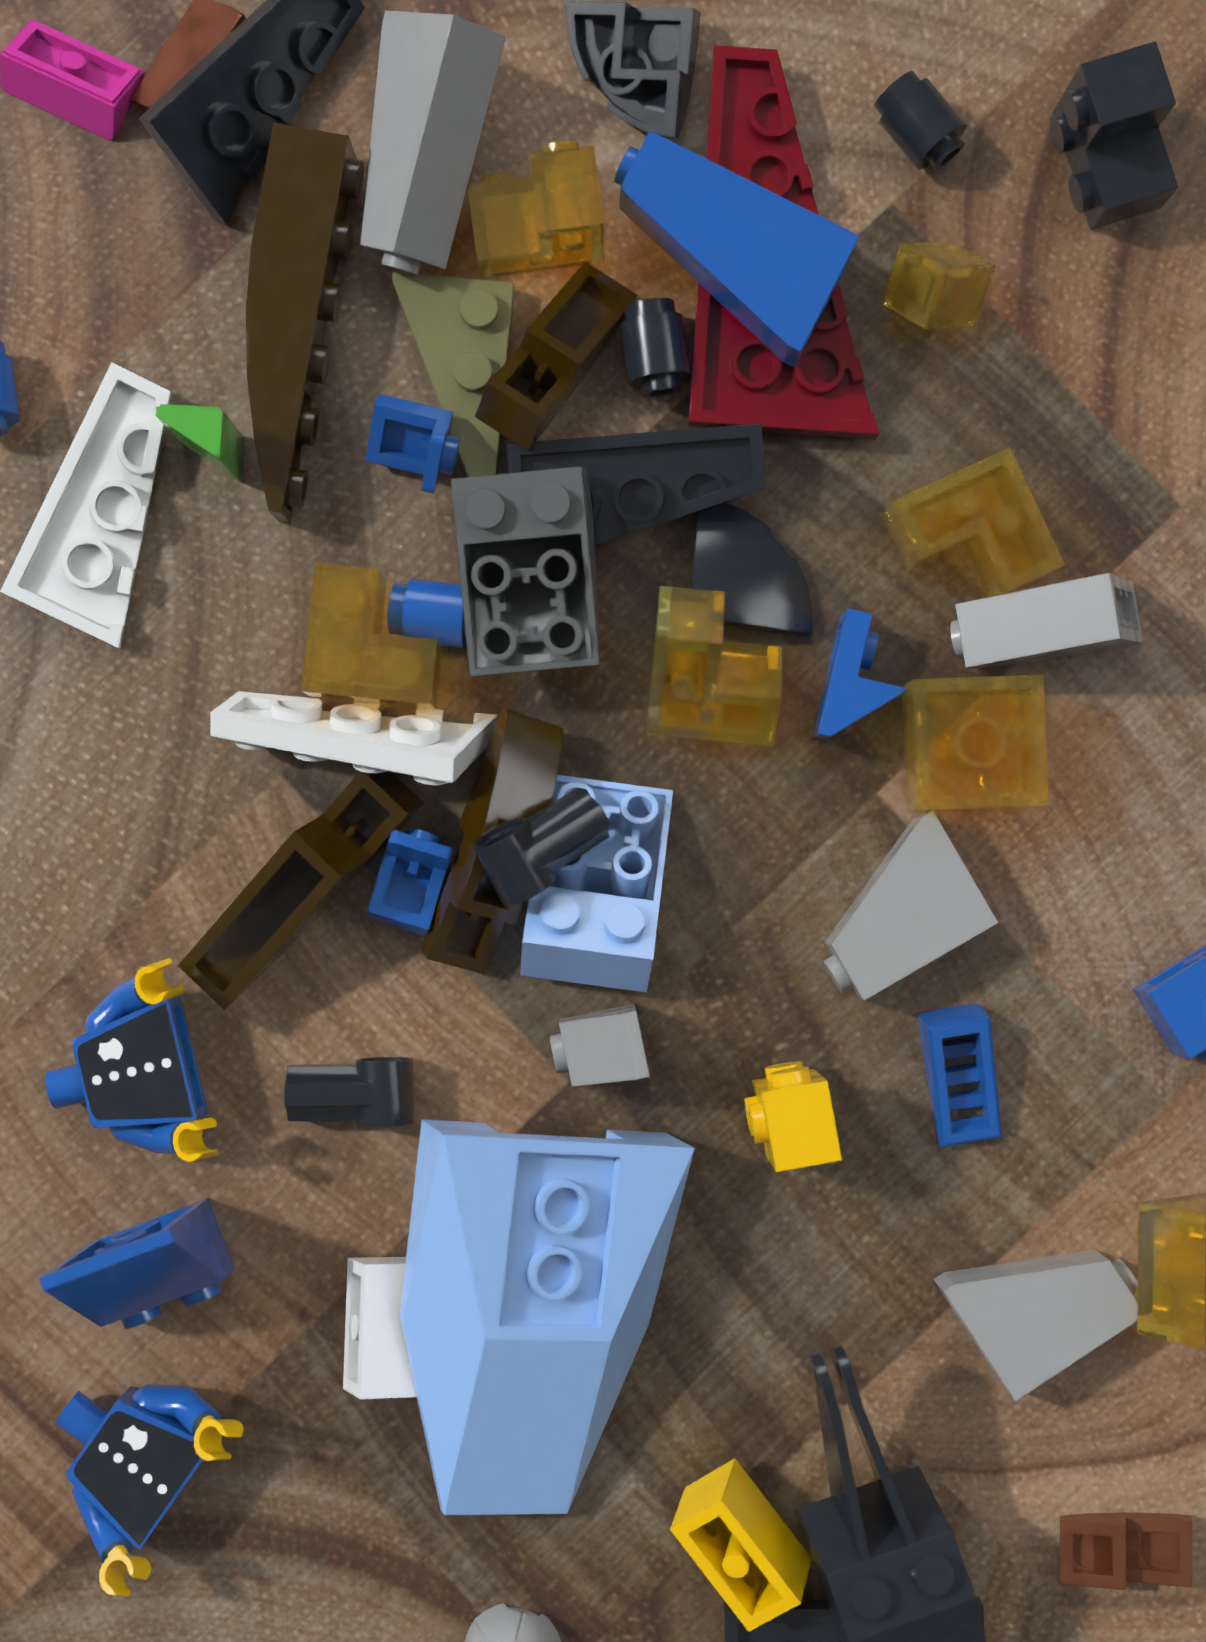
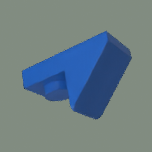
[812,608,907,741]

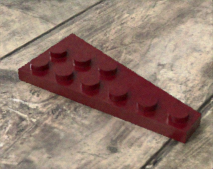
[688,45,879,440]

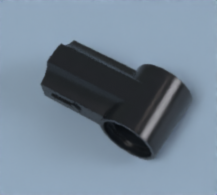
[473,788,610,905]
[284,1057,414,1127]

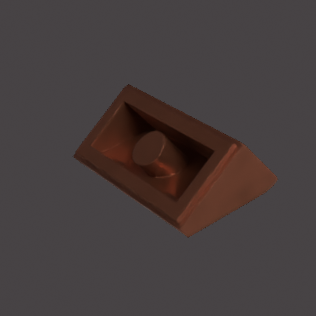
[130,0,246,111]

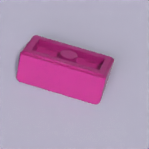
[0,19,144,140]

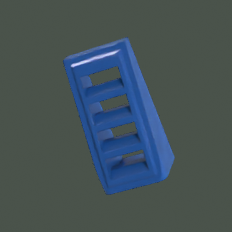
[918,1004,1002,1147]

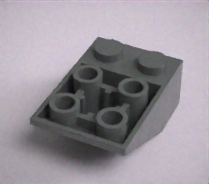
[451,466,600,676]

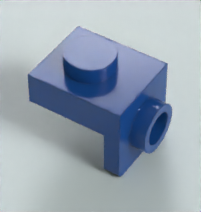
[365,394,460,494]
[364,829,454,936]

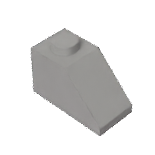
[550,1003,650,1087]

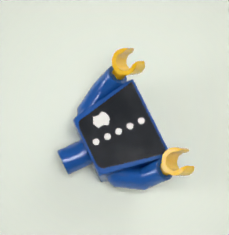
[45,958,219,1162]
[55,1384,244,1597]

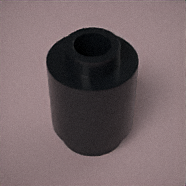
[874,71,967,170]
[620,298,691,398]

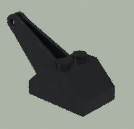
[795,1345,986,1642]

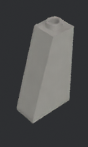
[360,10,506,275]

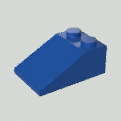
[39,1198,234,1329]

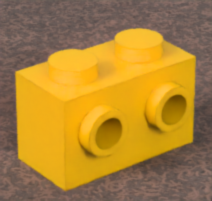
[744,1061,842,1172]
[670,1458,812,1632]

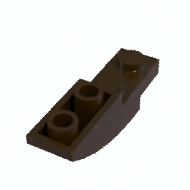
[421,708,563,974]

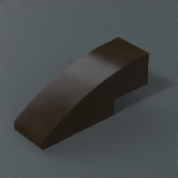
[475,261,638,451]

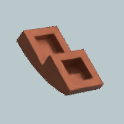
[1060,1512,1192,1590]

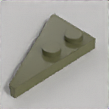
[392,271,515,477]

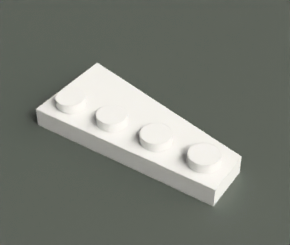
[0,362,172,649]
[210,691,497,785]

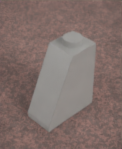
[950,573,1143,669]
[823,811,998,1001]
[933,1249,1146,1402]

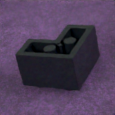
[1050,41,1178,230]

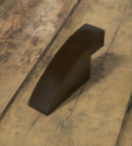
[178,771,424,1010]

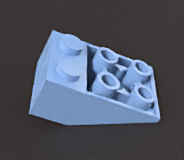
[520,775,673,993]

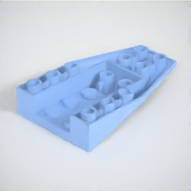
[400,1119,695,1515]

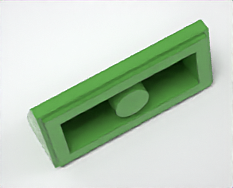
[156,404,245,482]

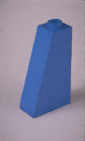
[614,130,859,368]

